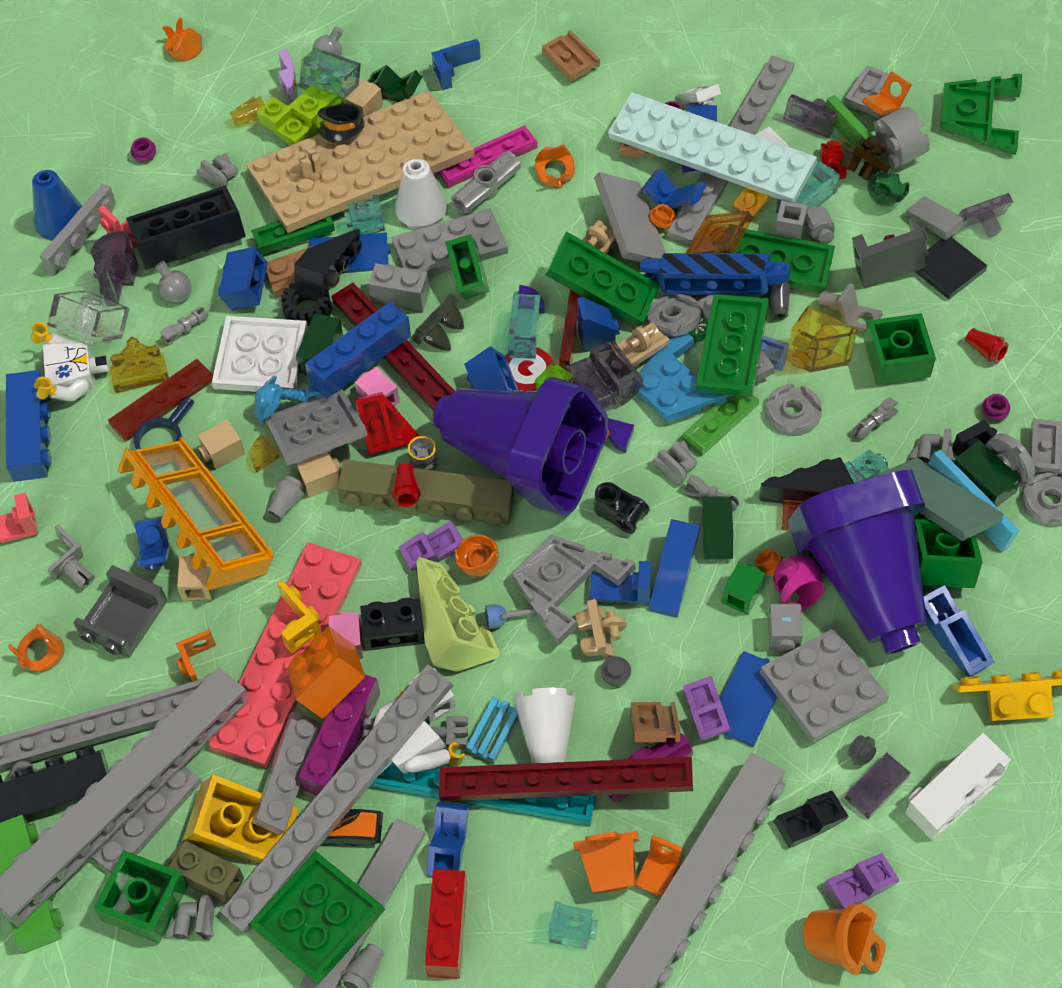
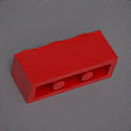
[425,869,468,979]

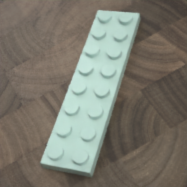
[608,92,817,203]

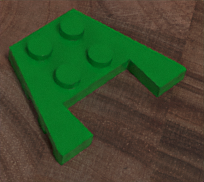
[940,74,1022,155]

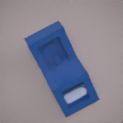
[427,801,469,876]

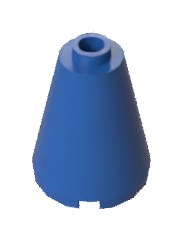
[32,170,82,241]

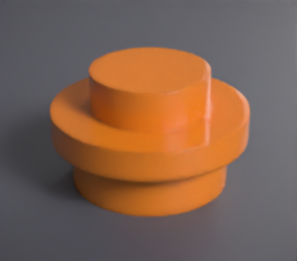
[649,204,675,229]
[754,549,783,576]

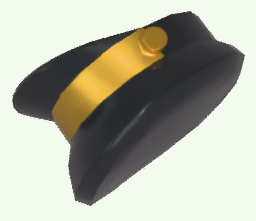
[317,104,365,142]

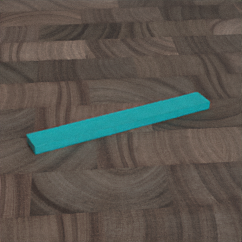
[352,751,596,827]

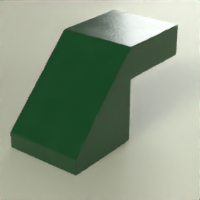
[367,65,423,102]
[702,496,733,559]

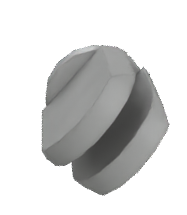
[805,206,835,244]

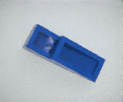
[649,519,700,618]
[924,585,995,677]

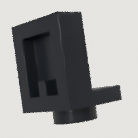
[952,419,998,456]

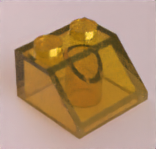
[786,306,857,373]

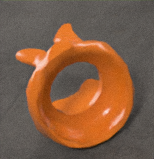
[162,18,202,61]
[535,144,575,188]
[8,623,64,672]

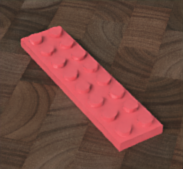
[209,542,362,769]

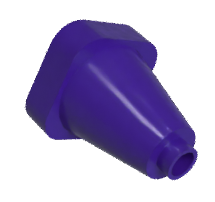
[433,377,608,516]
[787,470,927,654]

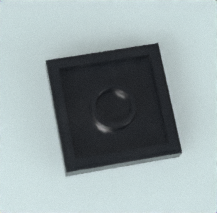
[914,237,988,299]

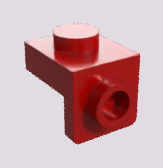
[820,141,847,179]

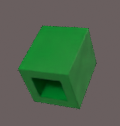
[721,561,766,615]

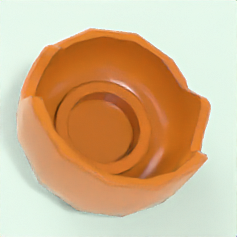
[454,535,499,577]

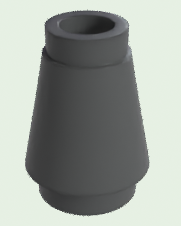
[765,283,791,320]

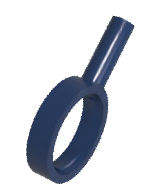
[134,396,194,450]

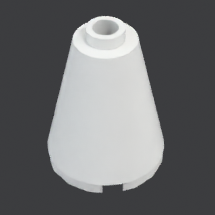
[395,159,447,230]
[515,687,576,763]

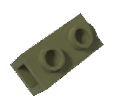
[169,840,244,905]

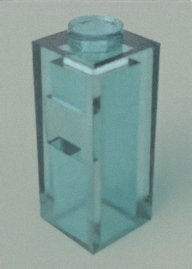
[776,161,840,214]
[508,294,540,359]

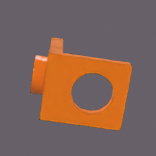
[862,72,912,115]
[176,629,216,682]
[636,835,683,897]

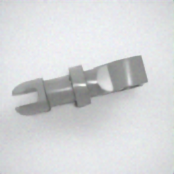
[160,307,208,345]
[852,397,899,439]
[684,475,739,511]

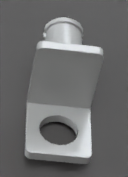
[818,283,883,331]
[48,525,95,590]

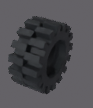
[281,282,332,329]

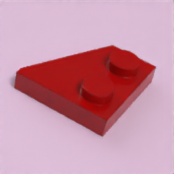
[354,392,420,454]

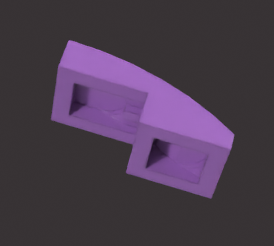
[399,521,463,571]
[683,676,731,741]
[823,853,899,909]

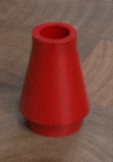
[965,328,1009,363]
[392,463,421,507]

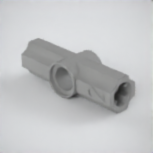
[451,151,521,214]

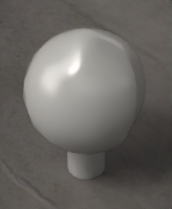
[312,26,343,60]
[155,261,192,303]

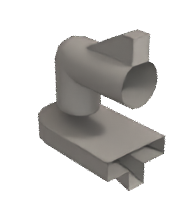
[196,153,238,188]
[910,429,954,463]
[652,440,697,484]
[166,894,215,940]

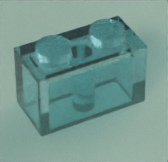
[300,48,361,98]

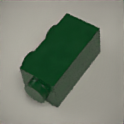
[296,313,343,376]

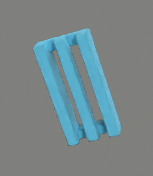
[466,696,518,763]

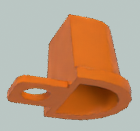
[573,831,640,893]
[803,903,886,976]

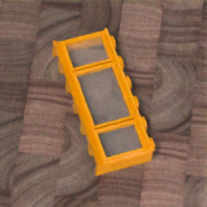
[118,437,274,591]

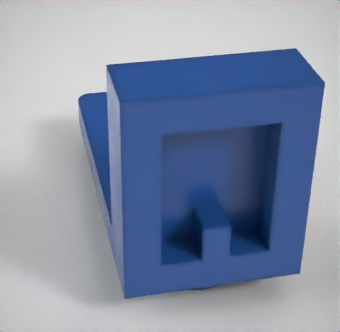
[431,39,481,90]
[642,169,707,210]
[134,516,171,569]
[590,561,651,604]

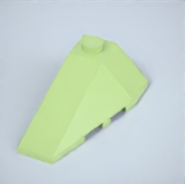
[416,557,500,672]

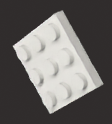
[212,316,308,392]

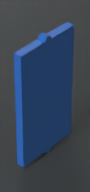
[310,232,391,273]
[720,651,777,747]

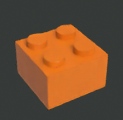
[287,626,366,719]

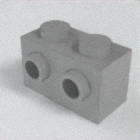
[368,263,430,313]

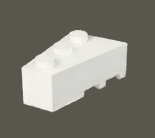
[905,733,1011,841]

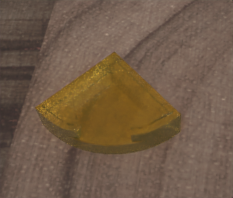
[250,434,280,472]

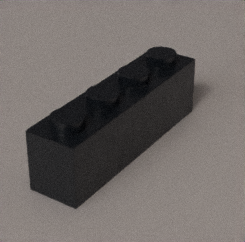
[0,746,109,823]

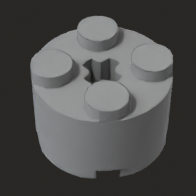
[873,107,930,169]

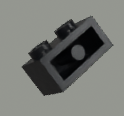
[360,598,425,651]

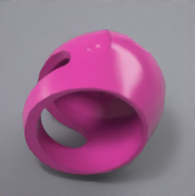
[773,555,825,611]

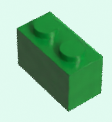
[445,234,490,299]

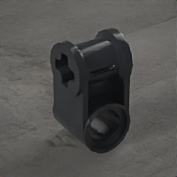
[594,482,650,534]

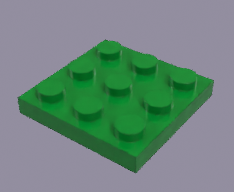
[249,851,385,985]

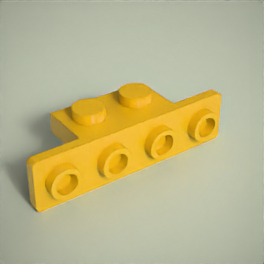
[952,670,1062,721]

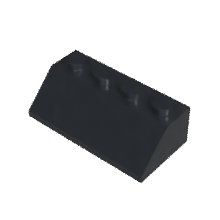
[126,185,246,270]

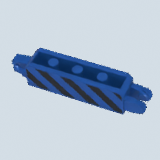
[640,253,791,296]

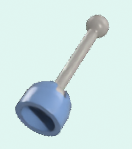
[485,604,536,629]

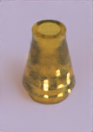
[230,95,265,126]

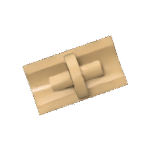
[583,220,616,254]
[614,322,670,371]
[575,599,627,659]

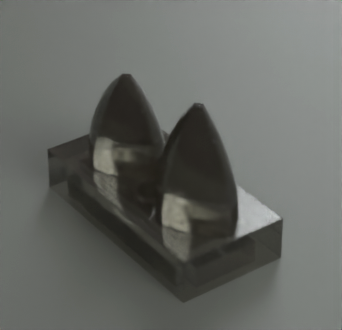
[411,293,464,351]

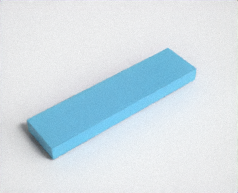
[928,450,1020,552]

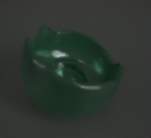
[867,172,910,207]

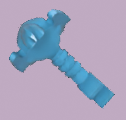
[254,376,322,424]

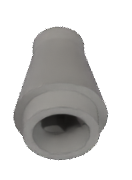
[267,475,305,520]
[341,944,384,988]

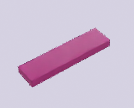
[437,125,538,188]

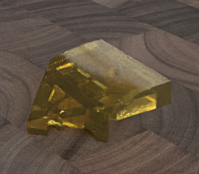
[110,336,170,393]

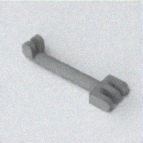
[362,716,468,749]

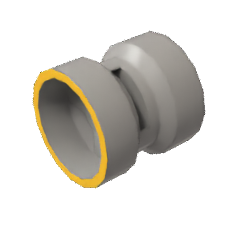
[408,436,438,471]

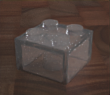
[47,290,130,346]

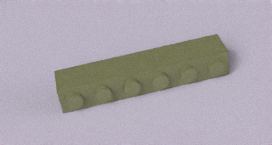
[337,460,514,525]

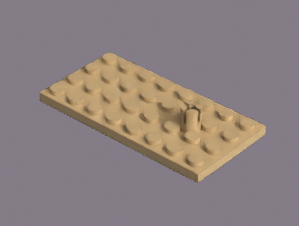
[246,90,475,233]

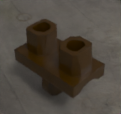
[839,135,891,183]

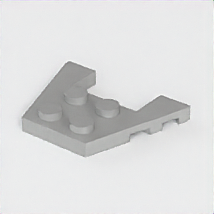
[511,535,636,645]

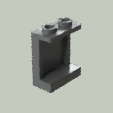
[852,217,929,289]
[73,565,167,658]

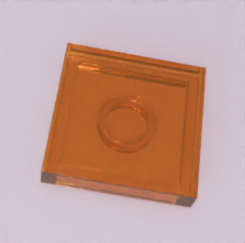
[686,211,753,253]

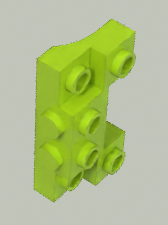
[257,52,359,146]

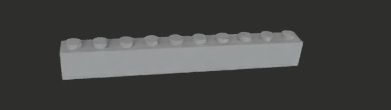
[0,668,248,928]
[605,752,786,988]

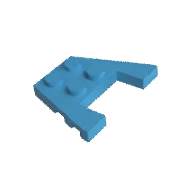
[632,333,741,423]

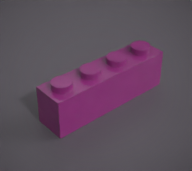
[299,674,380,795]

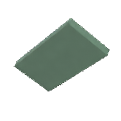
[877,457,1004,541]

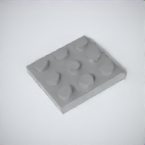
[264,388,368,466]
[759,628,889,744]

